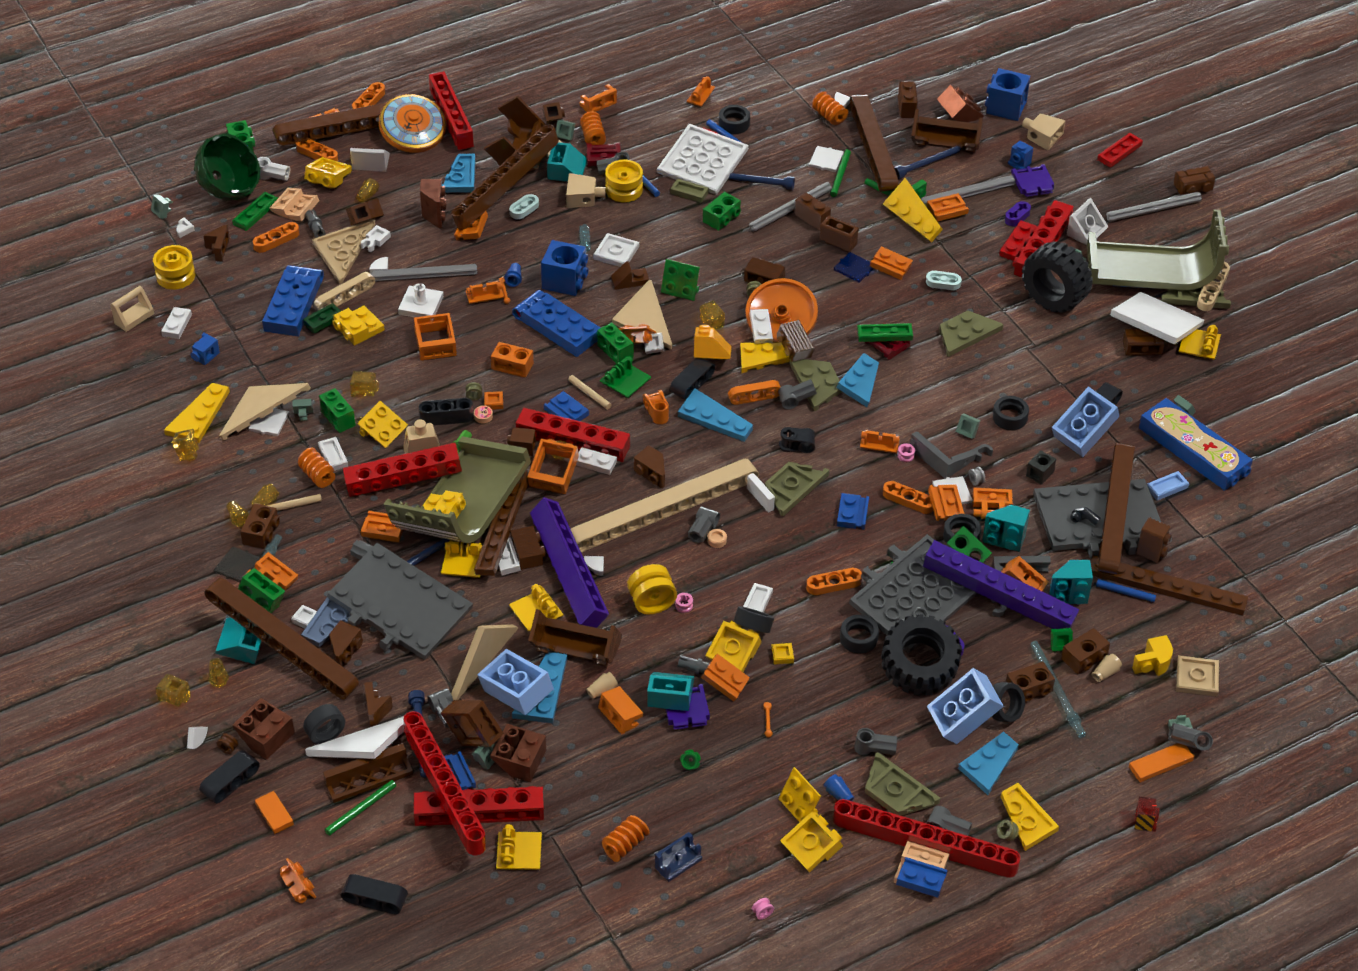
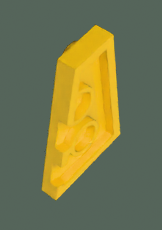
[740,343,790,374]
[1001,783,1059,851]

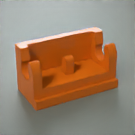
[579,84,617,112]
[598,686,643,735]

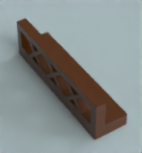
[323,743,413,803]

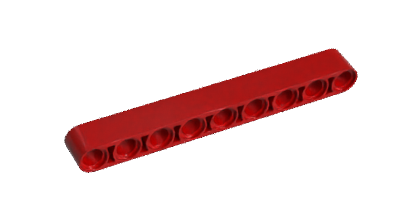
[403,711,486,856]
[833,799,1020,878]

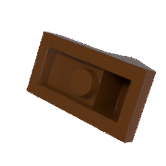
[204,225,230,262]
[611,261,649,290]
[364,682,393,727]

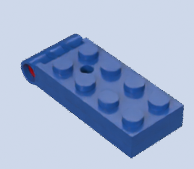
[262,265,324,337]
[512,290,600,357]

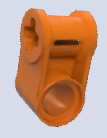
[643,390,669,424]

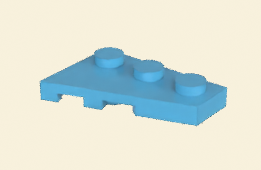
[442,154,475,193]
[836,353,879,407]
[958,732,1019,795]

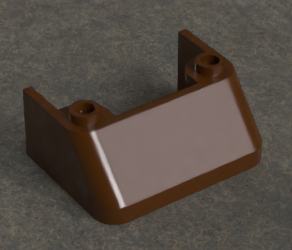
[484,96,546,172]
[911,109,983,153]
[528,609,622,666]

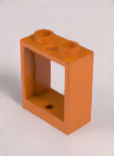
[414,313,457,360]
[527,439,579,495]

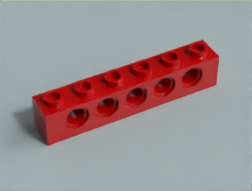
[429,71,474,150]
[1013,200,1074,277]
[516,408,630,462]
[343,442,462,497]
[414,786,544,826]

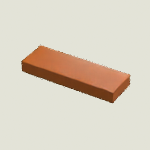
[1129,743,1194,782]

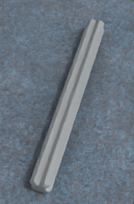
[921,175,1015,207]
[749,182,832,231]
[1106,192,1202,222]
[371,264,477,281]

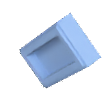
[1147,471,1189,500]

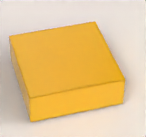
[771,643,794,665]

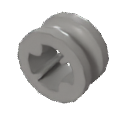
[968,467,986,486]

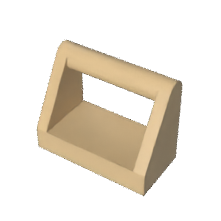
[111,286,154,332]

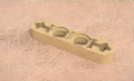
[1197,262,1230,311]
[313,272,375,311]

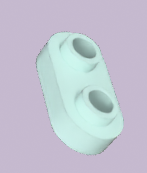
[509,194,539,219]
[926,271,962,290]

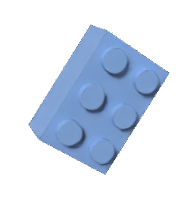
[1052,387,1120,457]
[477,649,554,715]
[927,668,1004,744]

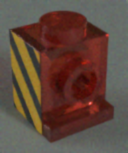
[1134,796,1160,832]

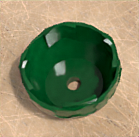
[194,133,260,201]

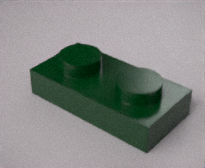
[303,303,341,333]

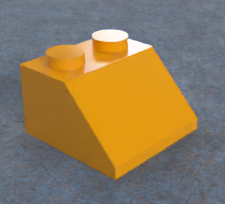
[694,325,731,359]

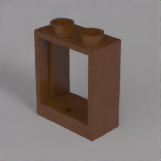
[440,700,504,747]

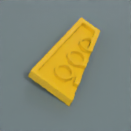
[883,178,943,243]
[164,383,230,443]

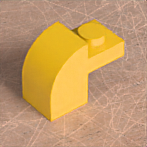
[1132,635,1173,676]

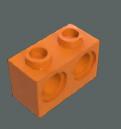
[491,342,534,378]
[1001,556,1049,591]

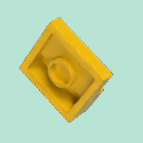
[304,157,352,188]
[333,306,385,346]
[423,491,466,519]
[705,621,762,672]
[780,812,843,872]

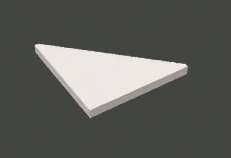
[305,717,404,759]

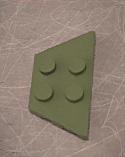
[1161,280,1231,309]
[939,311,1003,357]
[789,359,842,411]
[765,462,829,516]
[865,752,940,816]

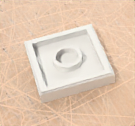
[593,233,639,267]

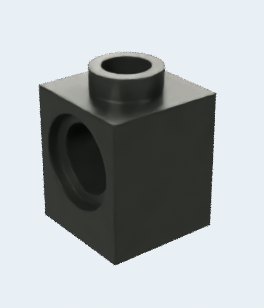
[1026,450,1056,485]

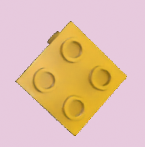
[1179,325,1221,360]
[357,401,408,448]
[441,540,483,578]
[509,584,564,631]
[778,767,821,822]
[496,824,542,870]

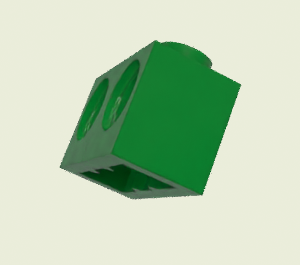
[226,120,256,151]
[703,191,741,231]
[597,323,634,363]
[319,388,356,433]
[947,526,992,564]
[238,568,285,613]

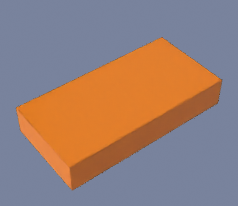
[255,791,294,834]

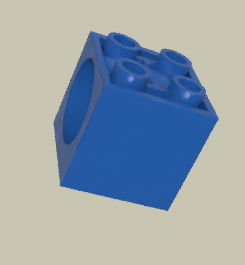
[985,68,1030,121]
[541,240,589,296]

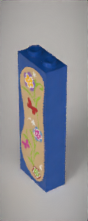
[1139,398,1253,491]

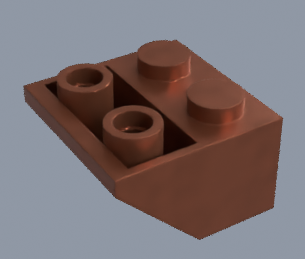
[937,84,984,123]
[420,179,447,228]
[233,698,295,760]
[490,724,547,783]

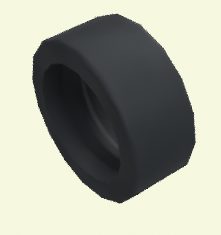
[719,105,750,134]
[993,396,1029,430]
[943,513,981,549]
[734,606,774,633]
[840,615,879,654]
[991,682,1025,722]
[303,704,346,744]

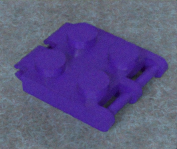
[1011,164,1054,197]
[665,684,710,730]

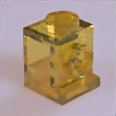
[699,300,725,330]
[350,371,379,397]
[172,429,199,461]
[156,673,191,707]

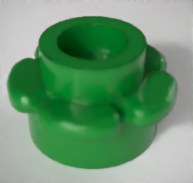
[680,749,701,770]

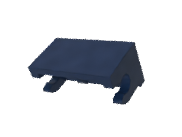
[655,832,702,882]

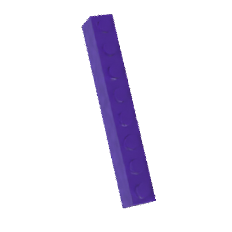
[530,497,609,628]
[923,540,1079,629]

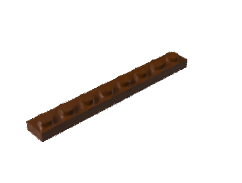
[474,466,531,576]
[1091,555,1248,616]

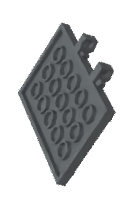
[1033,479,1161,559]
[849,534,978,653]
[328,543,473,660]

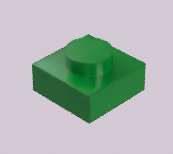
[912,179,927,199]
[1051,628,1073,651]

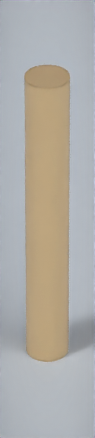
[568,375,612,410]
[267,494,322,511]

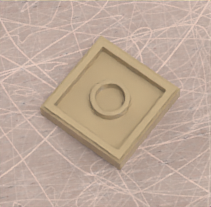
[1176,655,1219,697]

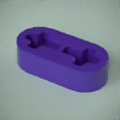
[1005,201,1031,227]

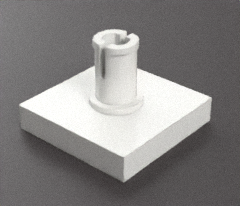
[398,284,444,320]

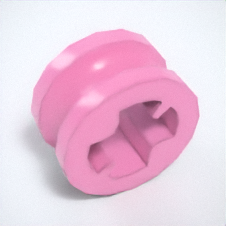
[898,444,915,462]
[675,593,693,613]
[752,898,774,920]

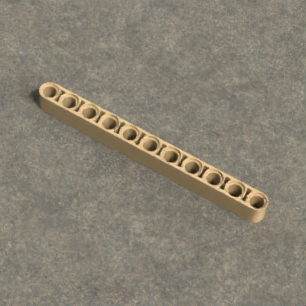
[571,459,759,552]

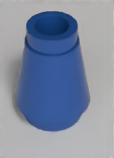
[504,263,522,287]
[824,774,855,801]

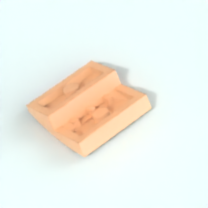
[270,188,319,221]
[894,841,949,883]

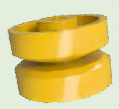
[605,160,643,202]
[153,245,195,290]
[627,564,677,614]

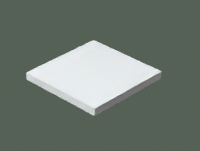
[657,124,749,195]
[1110,292,1204,344]

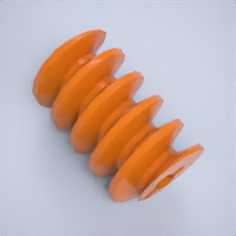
[812,92,848,125]
[580,111,606,145]
[298,447,335,488]
[602,815,650,862]

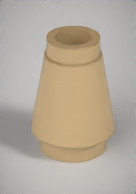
[1092,654,1122,682]
[586,672,618,699]

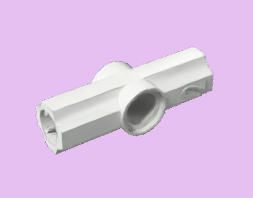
[257,157,291,181]

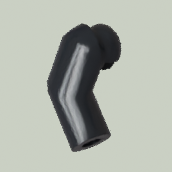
[1070,507,1101,525]

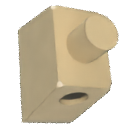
[1022,114,1065,150]
[566,173,606,208]
[403,419,440,454]

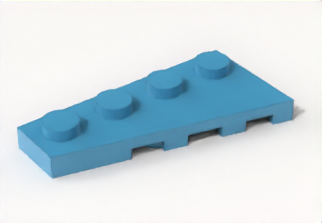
[678,388,753,442]
[512,652,567,723]

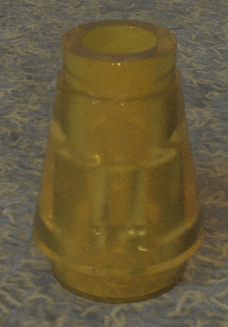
[356,178,379,203]
[250,483,279,507]
[226,501,249,527]
[208,658,229,687]

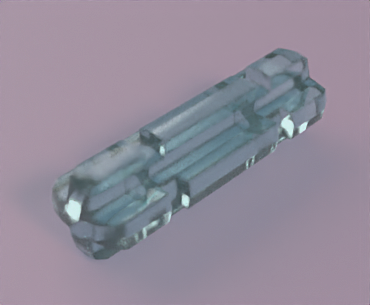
[579,224,591,252]

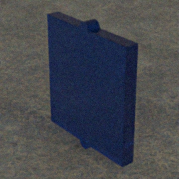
[834,252,874,283]

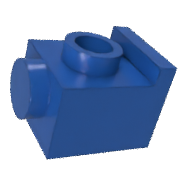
[1008,141,1033,169]
[190,333,220,365]

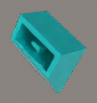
[547,142,587,181]
[982,505,1030,552]
[1049,560,1093,604]
[215,618,262,664]
[647,672,694,711]

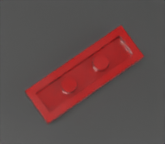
[1097,133,1143,168]
[999,220,1036,261]

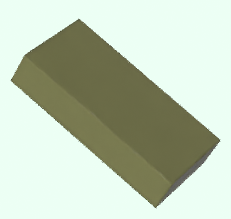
[670,178,709,203]

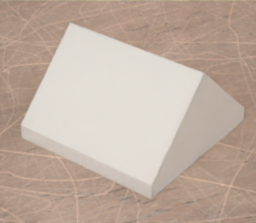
[350,148,390,172]
[1067,198,1108,245]

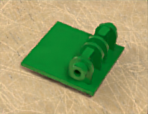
[661,259,700,301]
[600,356,651,398]

